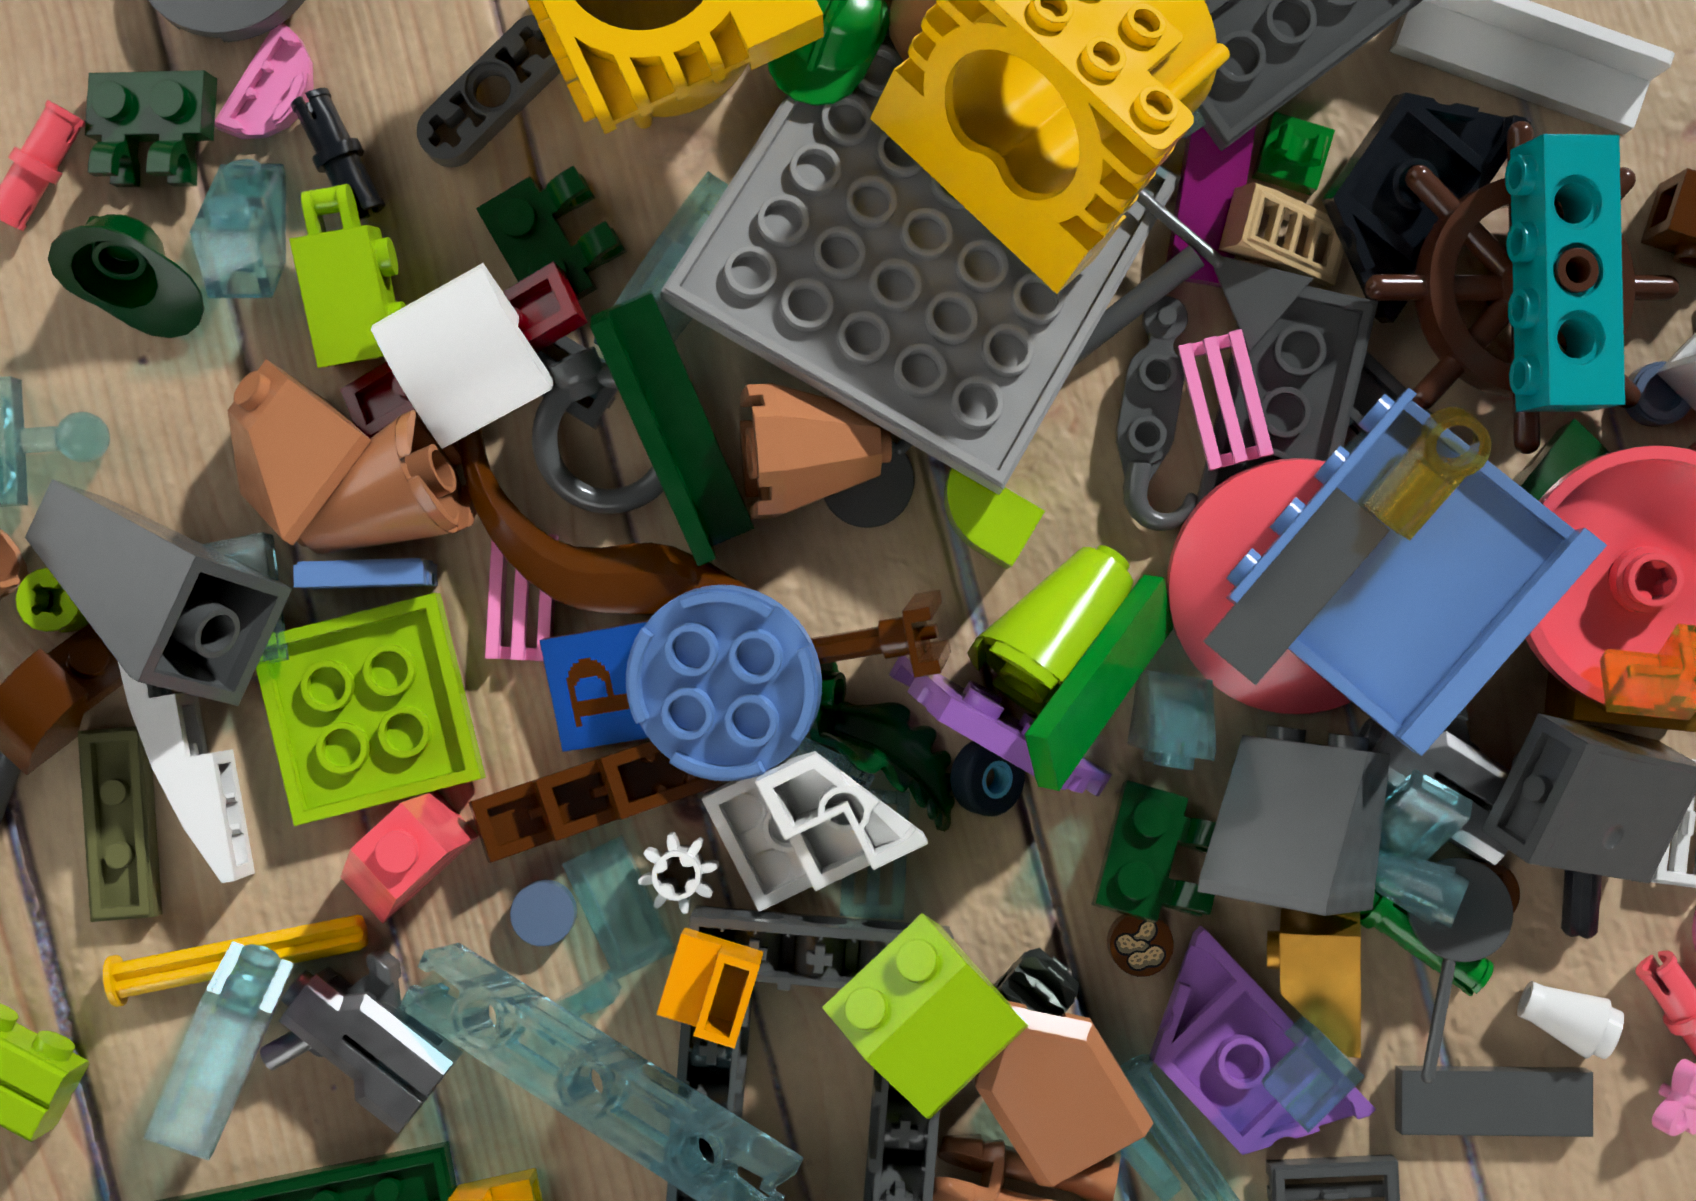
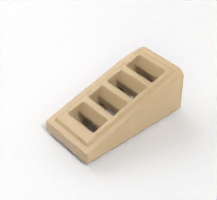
[1218,182,1344,287]

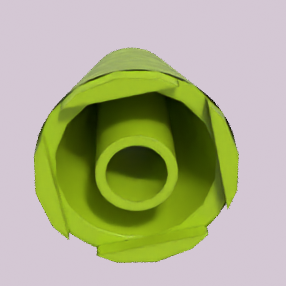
[967,545,1133,716]

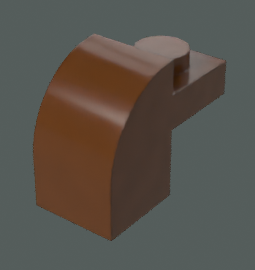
[0,623,123,775]

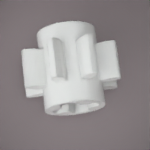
[638,831,719,914]

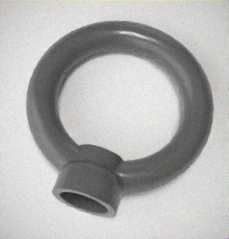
[532,346,664,514]

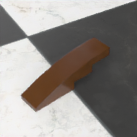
[468,741,730,863]

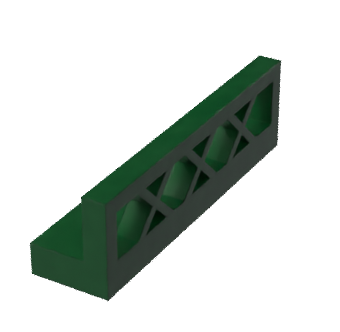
[590,290,755,566]

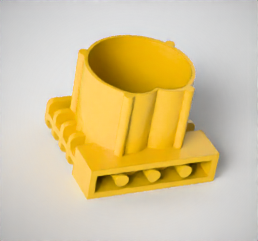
[527,0,824,134]
[870,0,1230,294]

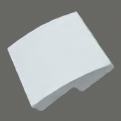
[371,263,553,449]

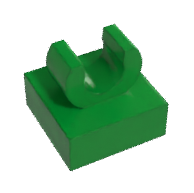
[1251,112,1335,196]

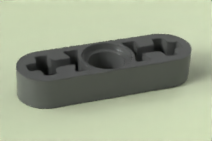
[417,15,560,167]

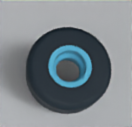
[950,741,1025,817]

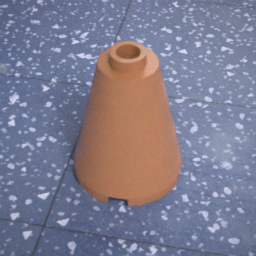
[297,410,477,554]

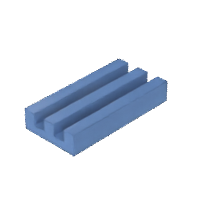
[293,558,438,590]

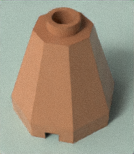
[739,383,892,520]

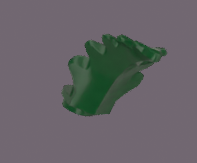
[810,662,955,832]

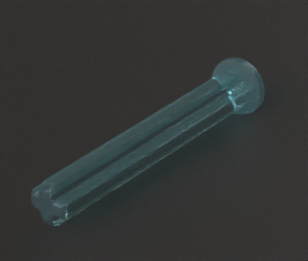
[1120,1054,1240,1201]

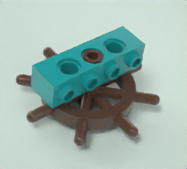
[1365,121,1680,454]

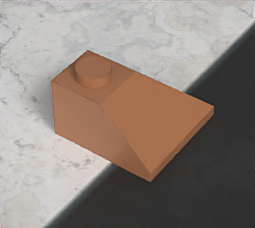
[227,359,372,546]

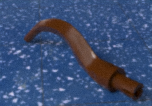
[458,428,751,615]

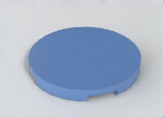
[626,585,822,781]

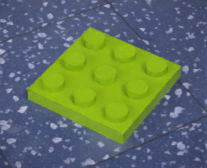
[256,593,486,826]

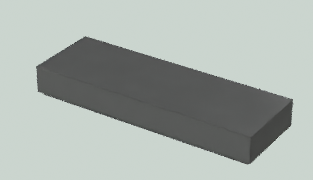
[1203,487,1390,685]
[1395,1065,1593,1137]

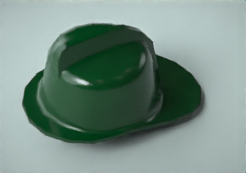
[48,214,205,338]

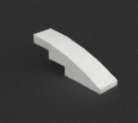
[118,662,255,883]

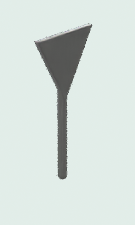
[1136,190,1313,352]

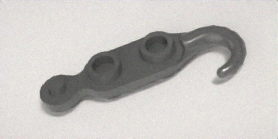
[1116,296,1197,531]

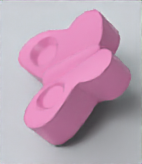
[1652,1059,1696,1136]

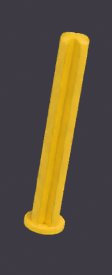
[103,914,368,1007]

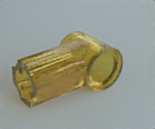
[1362,407,1492,541]

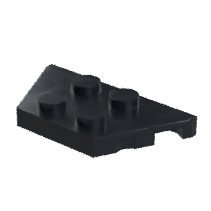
[1322,92,1531,323]

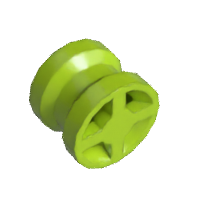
[15,568,89,632]

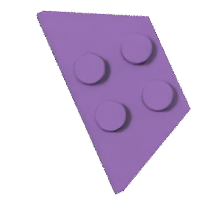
[889,656,1112,796]
[1149,925,1376,1155]

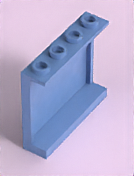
[1226,388,1607,756]

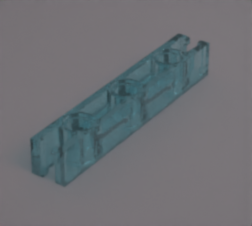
[399,943,804,1201]

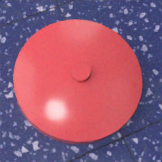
[1525,446,1696,714]
[1166,458,1351,714]

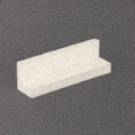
[1389,0,1675,135]

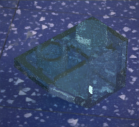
[189,159,286,298]
[1127,670,1216,770]

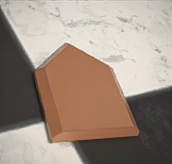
[974,1001,1153,1187]

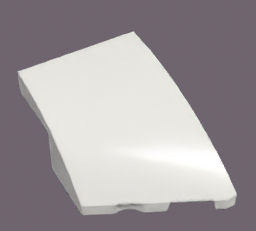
[702,751,928,912]

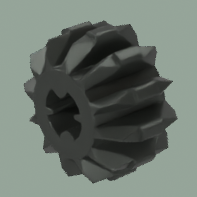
[994,948,1079,1016]

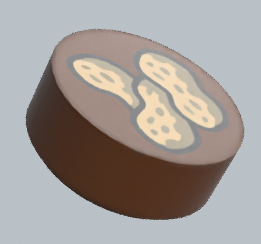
[1107,914,1174,977]

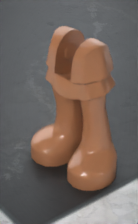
[933,1134,1121,1201]

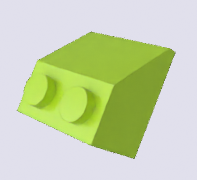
[822,913,1029,1119]

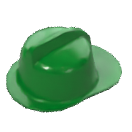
[768,0,890,106]

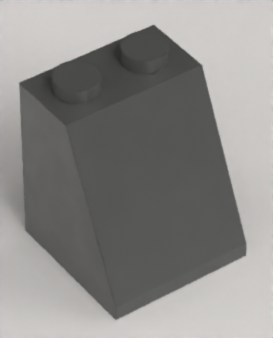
[1198,725,1390,916]

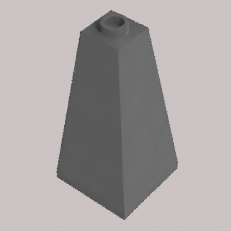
[25,479,293,706]

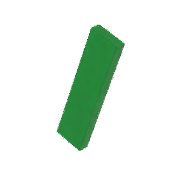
[1025,575,1173,791]

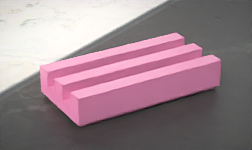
[1177,329,1274,471]
[485,534,559,661]

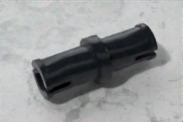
[290,88,386,220]

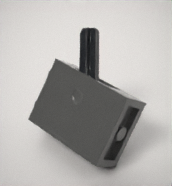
[1482,713,1696,939]

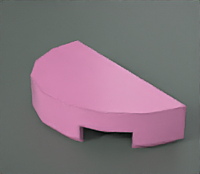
[215,23,314,139]

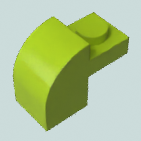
[944,468,1045,569]

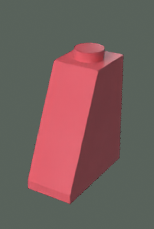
[340,790,479,924]

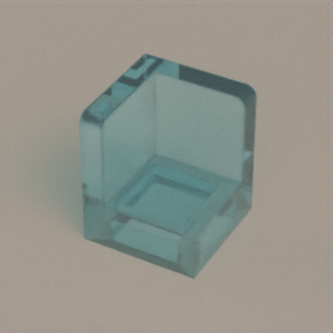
[1261,1016,1365,1133]

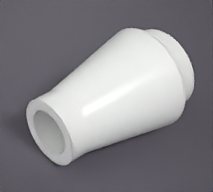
[1517,981,1624,1059]

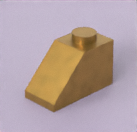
[1267,908,1361,1058]

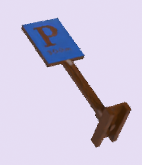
[539,590,951,752]

